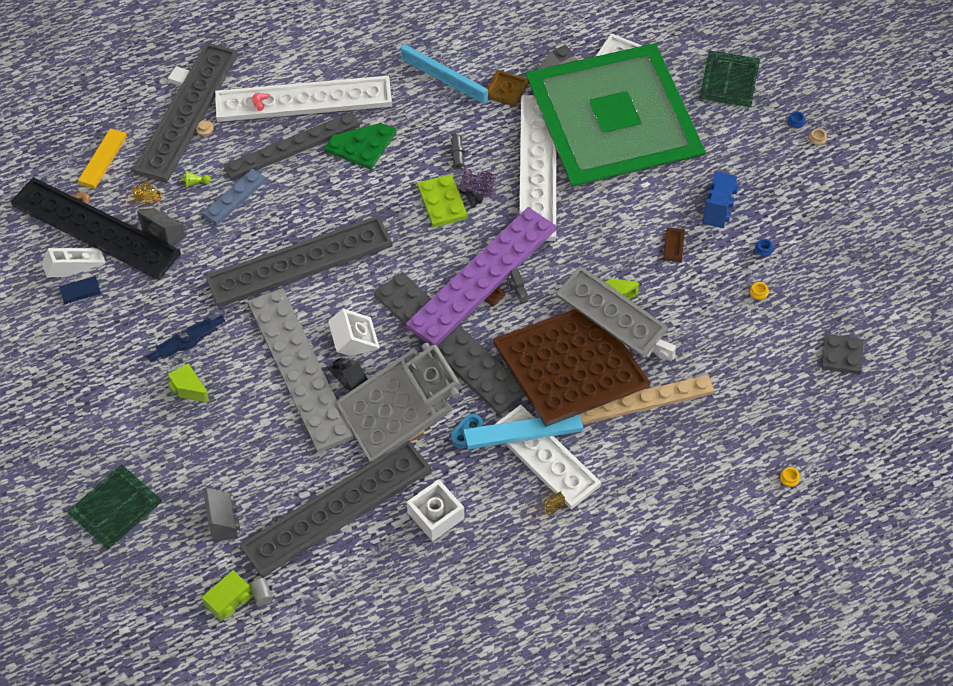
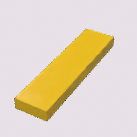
[78,128,127,189]

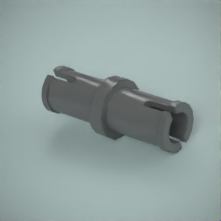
[450,134,465,170]

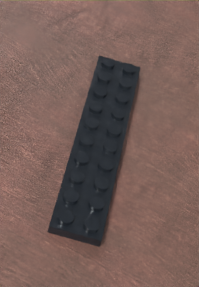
[11,177,181,280]

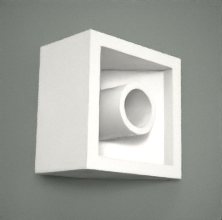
[328,309,380,356]

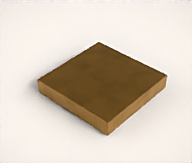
[487,70,529,107]

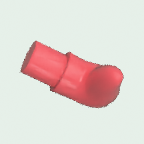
[252,93,270,111]

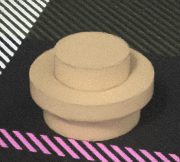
[196,120,214,137]
[809,128,827,145]

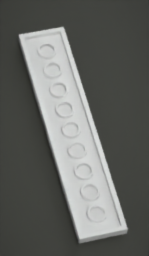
[215,76,392,122]
[520,95,556,241]

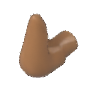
[71,192,90,204]

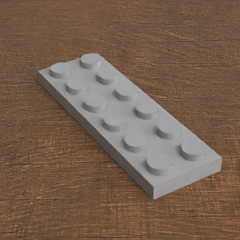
[556,266,669,358]

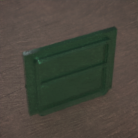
[699,50,760,107]
[67,464,162,550]

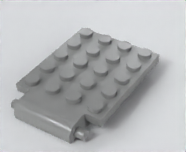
[336,343,461,462]

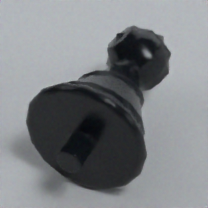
[459,185,484,207]

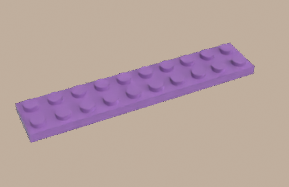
[406,207,557,346]

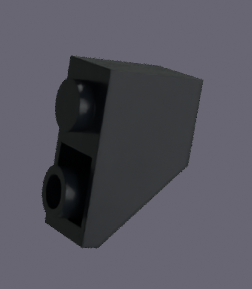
[328,358,368,391]

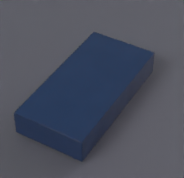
[59,276,101,305]

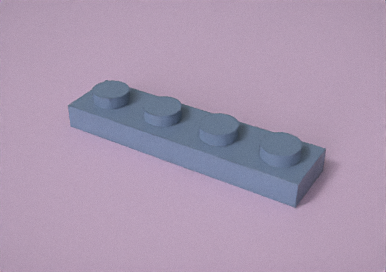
[203,168,266,226]

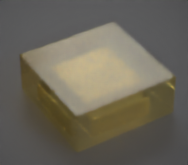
[543,491,565,516]

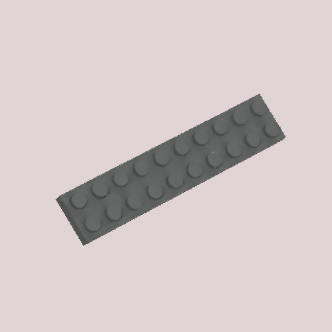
[133,42,238,183]
[205,215,393,308]
[374,272,526,416]
[240,440,431,578]

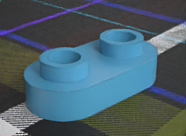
[451,414,483,448]

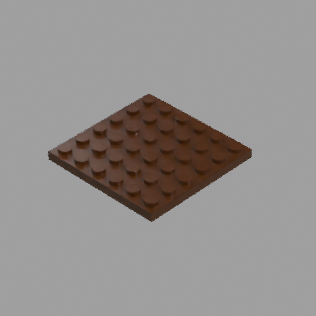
[493,309,651,427]

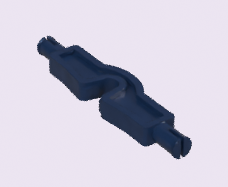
[147,315,225,363]

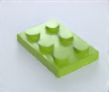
[417,174,468,228]

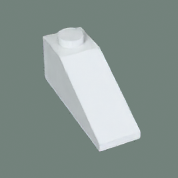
[42,248,106,277]

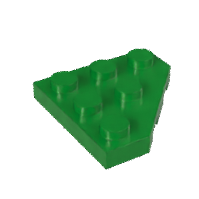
[324,123,397,170]

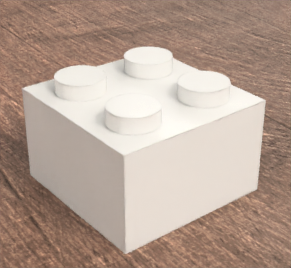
[407,479,464,541]

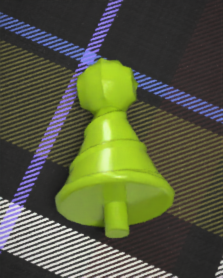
[181,170,211,188]

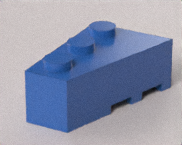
[702,171,739,229]

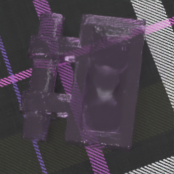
[460,169,496,197]

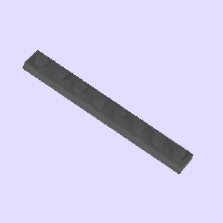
[223,112,360,181]

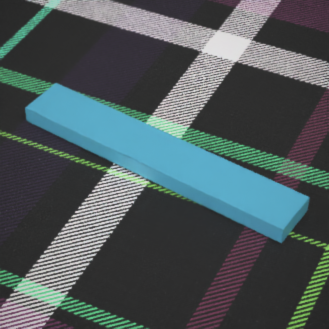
[400,44,488,104]
[463,415,584,450]

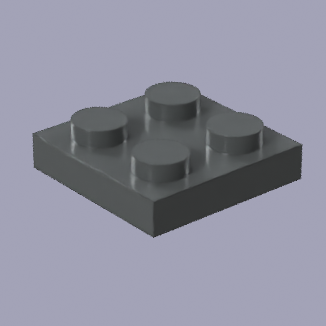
[822,334,864,375]

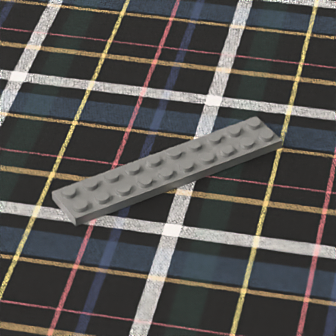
[248,288,354,453]

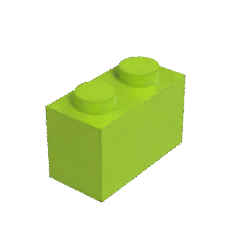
[202,570,252,621]

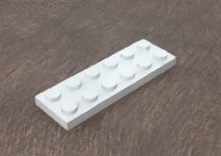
[494,405,601,510]

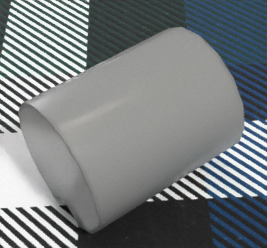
[250,578,273,606]

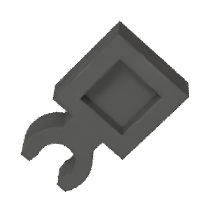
[508,269,528,304]

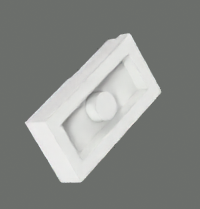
[645,339,676,362]

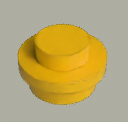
[750,282,769,300]
[780,467,800,487]

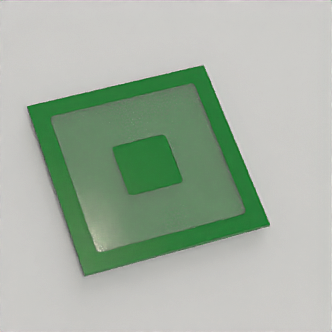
[525,43,706,187]

